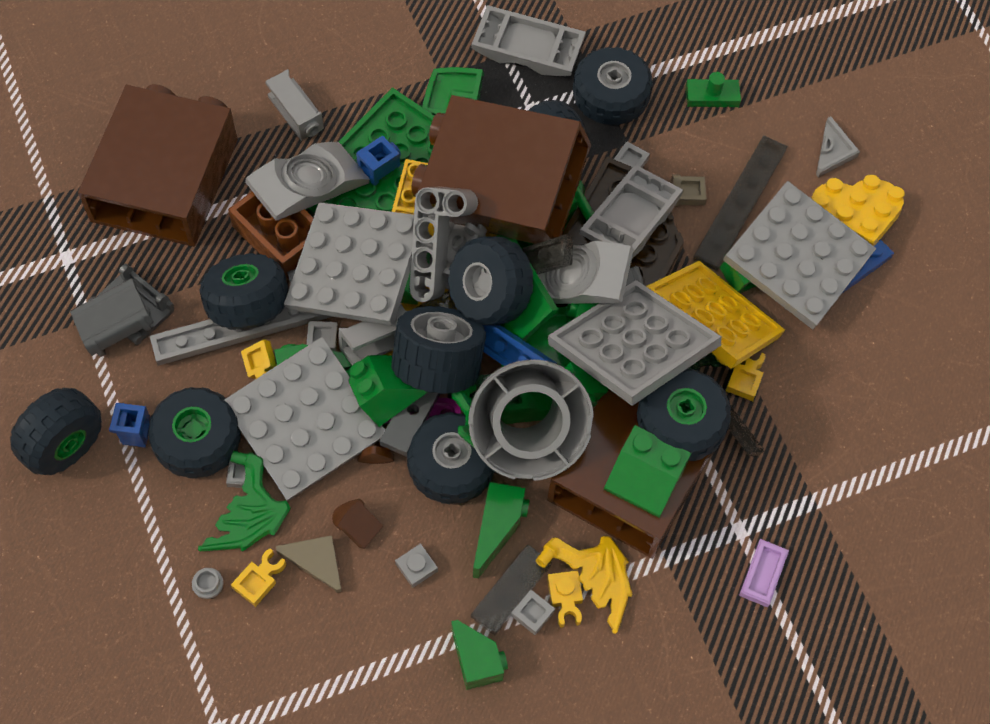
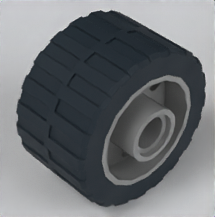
[391,306,486,394]

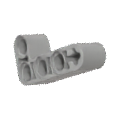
[410,187,478,302]

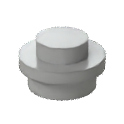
[192,568,224,599]

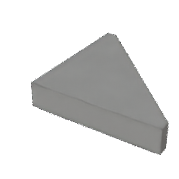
[816,116,860,177]

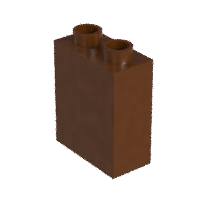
[78,84,238,247]
[411,95,591,245]
[547,389,712,559]

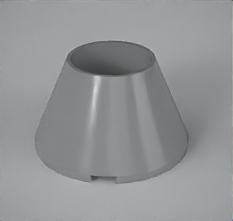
[468,360,594,481]

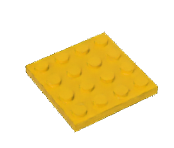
[646,261,785,369]

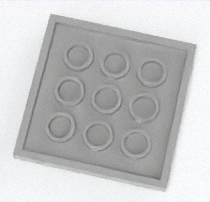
[723,181,876,330]
[284,202,414,326]
[548,280,721,406]
[224,337,385,501]

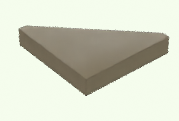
[276,535,342,593]

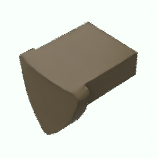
[670,174,706,206]

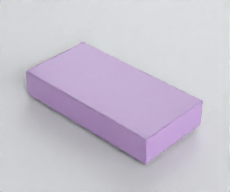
[739,539,789,607]

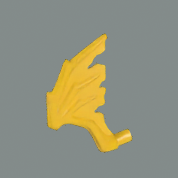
[535,536,632,634]

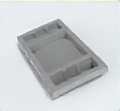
[471,5,586,76]
[245,142,370,221]
[579,165,683,258]
[528,241,634,304]

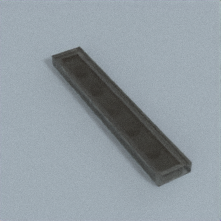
[693,136,788,272]

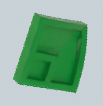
[422,67,484,116]

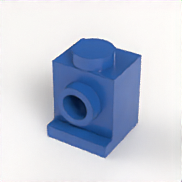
[356,135,401,186]
[109,403,151,448]

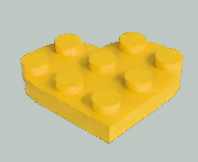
[811,175,905,246]

